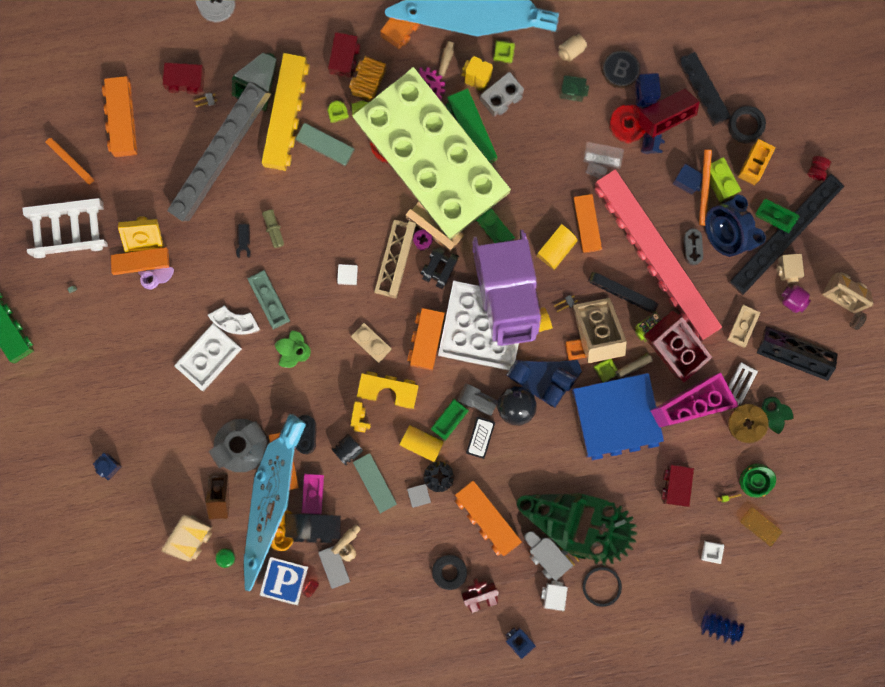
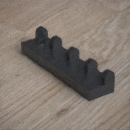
[678,52,731,127]

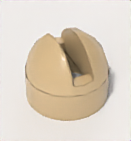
[339,544,356,561]

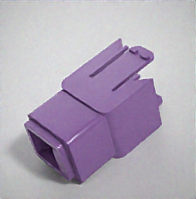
[472,229,541,346]

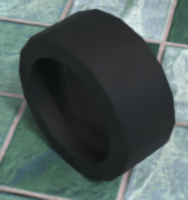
[728,106,766,144]

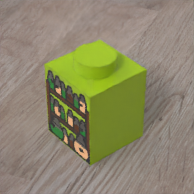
[635,312,661,343]

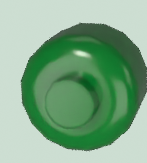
[215,548,236,568]

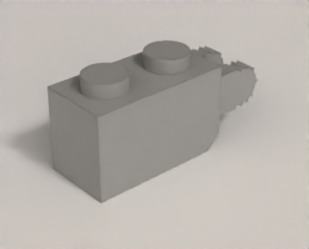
[524,531,573,581]

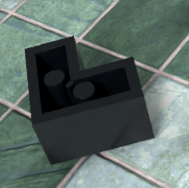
[285,514,341,543]

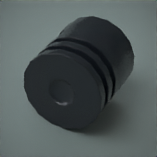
[331,434,363,466]

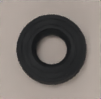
[432,555,467,590]

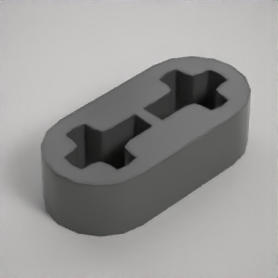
[684,229,703,266]

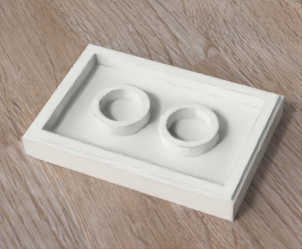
[174,324,242,392]

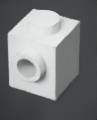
[541,581,567,611]

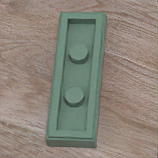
[295,123,354,166]
[247,270,290,330]
[353,453,397,513]

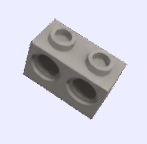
[480,72,524,117]

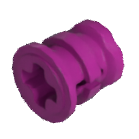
[413,230,432,251]

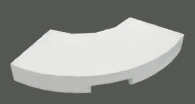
[208,306,260,335]

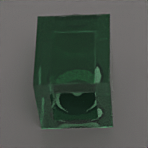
[560,75,589,102]

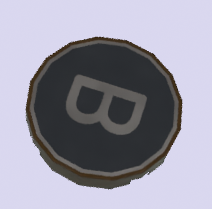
[602,50,640,88]

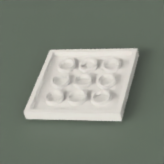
[438,281,519,370]

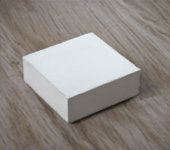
[337,264,358,285]
[701,541,724,564]

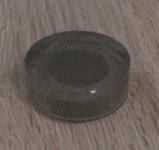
[849,311,867,330]

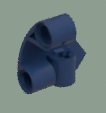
[506,360,582,408]

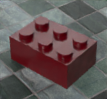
[644,311,713,383]

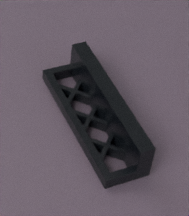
[757,326,838,381]

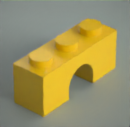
[357,371,419,409]

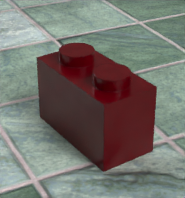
[328,32,361,78]
[163,63,205,94]
[661,465,694,507]

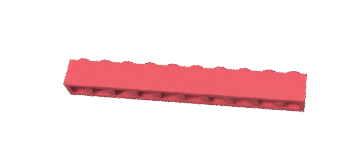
[594,169,722,341]

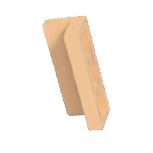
[406,202,464,253]

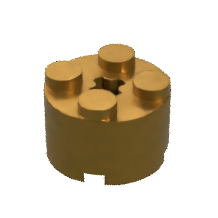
[728,404,768,443]

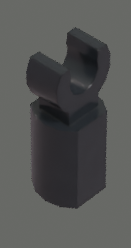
[236,224,251,258]

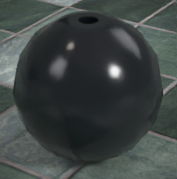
[497,386,537,426]

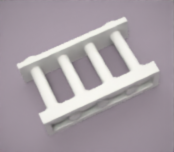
[23,198,108,258]

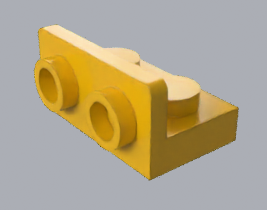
[351,402,371,433]

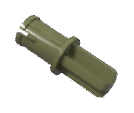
[262,210,284,248]

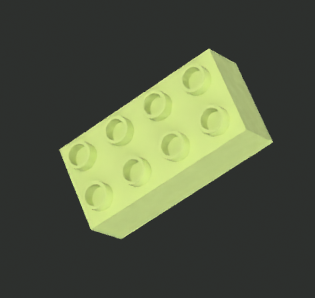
[353,67,511,240]

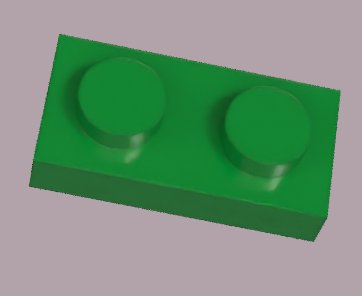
[755,198,799,233]
[476,209,515,244]

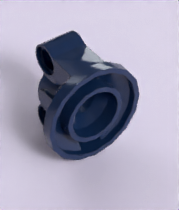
[705,194,766,257]

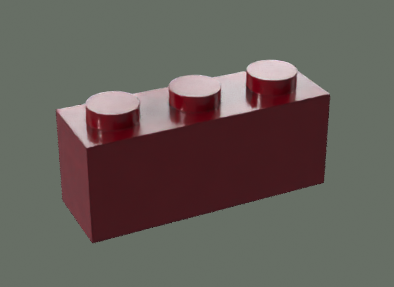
[639,88,700,138]

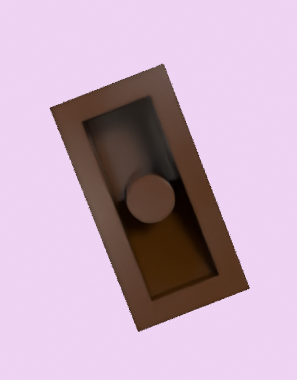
[206,474,230,520]

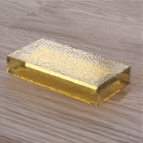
[740,507,782,547]

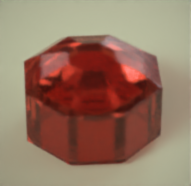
[302,579,320,598]

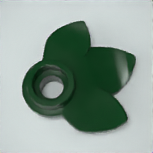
[762,396,794,434]

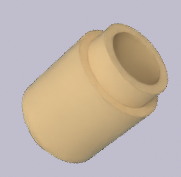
[558,34,587,61]

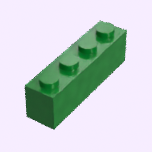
[445,89,498,163]
[0,292,34,364]

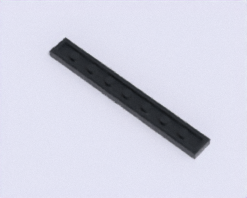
[729,174,845,295]

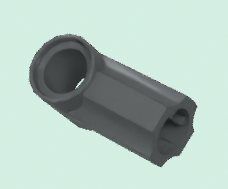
[457,383,498,416]

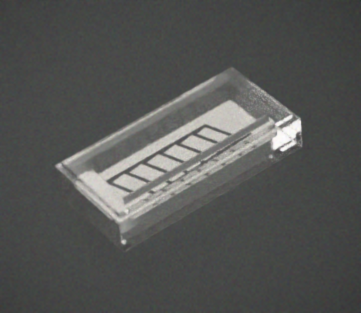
[583,142,624,169]

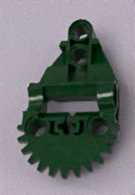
[517,493,637,565]

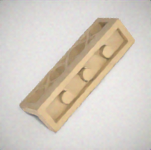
[374,220,416,299]

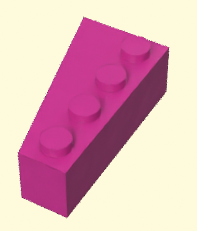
[651,373,739,428]

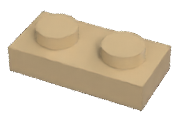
[727,305,760,348]
[351,323,392,363]

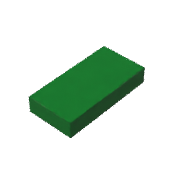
[431,399,469,441]

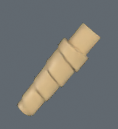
[438,41,454,77]
[331,524,361,555]

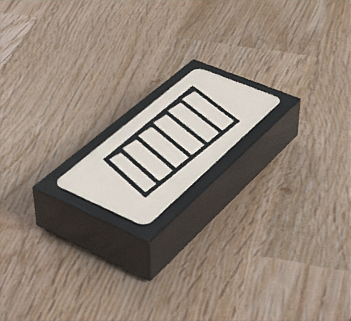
[466,417,496,459]

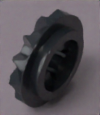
[424,461,455,492]

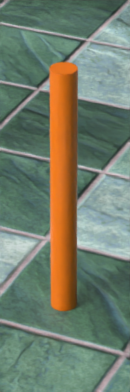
[699,149,712,225]

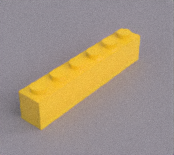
[262,53,310,171]

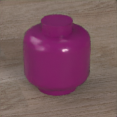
[781,285,811,313]

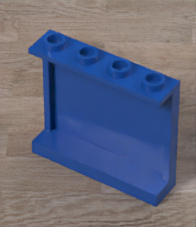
[572,373,664,460]

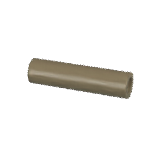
[616,353,652,379]

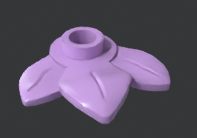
[138,267,174,289]

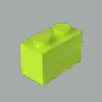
[710,157,741,203]

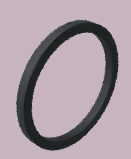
[583,567,622,607]

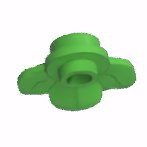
[275,330,311,368]

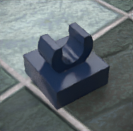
[641,134,665,154]

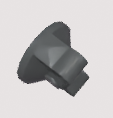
[209,419,268,472]

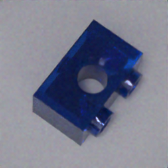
[634,73,661,109]

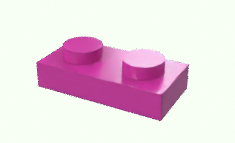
[302,474,324,514]

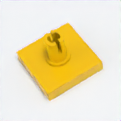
[118,216,164,253]

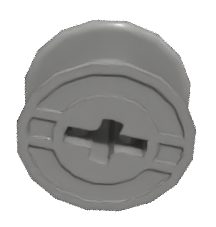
[196,0,235,22]

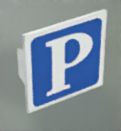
[260,557,308,605]

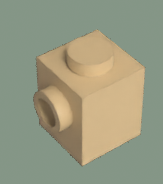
[777,254,804,283]

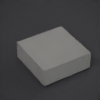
[407,484,431,508]

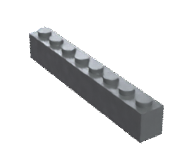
[167,82,271,222]

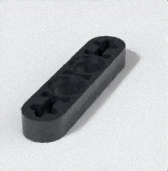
[588,272,659,313]

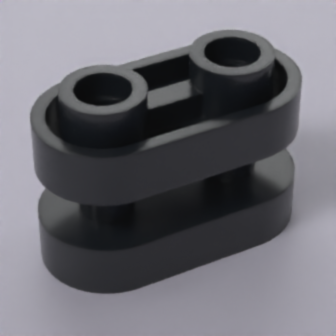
[421,246,459,290]
[296,415,317,455]

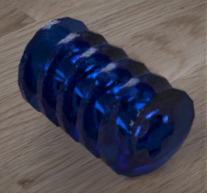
[701,610,745,646]

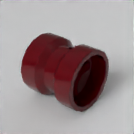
[807,156,831,181]

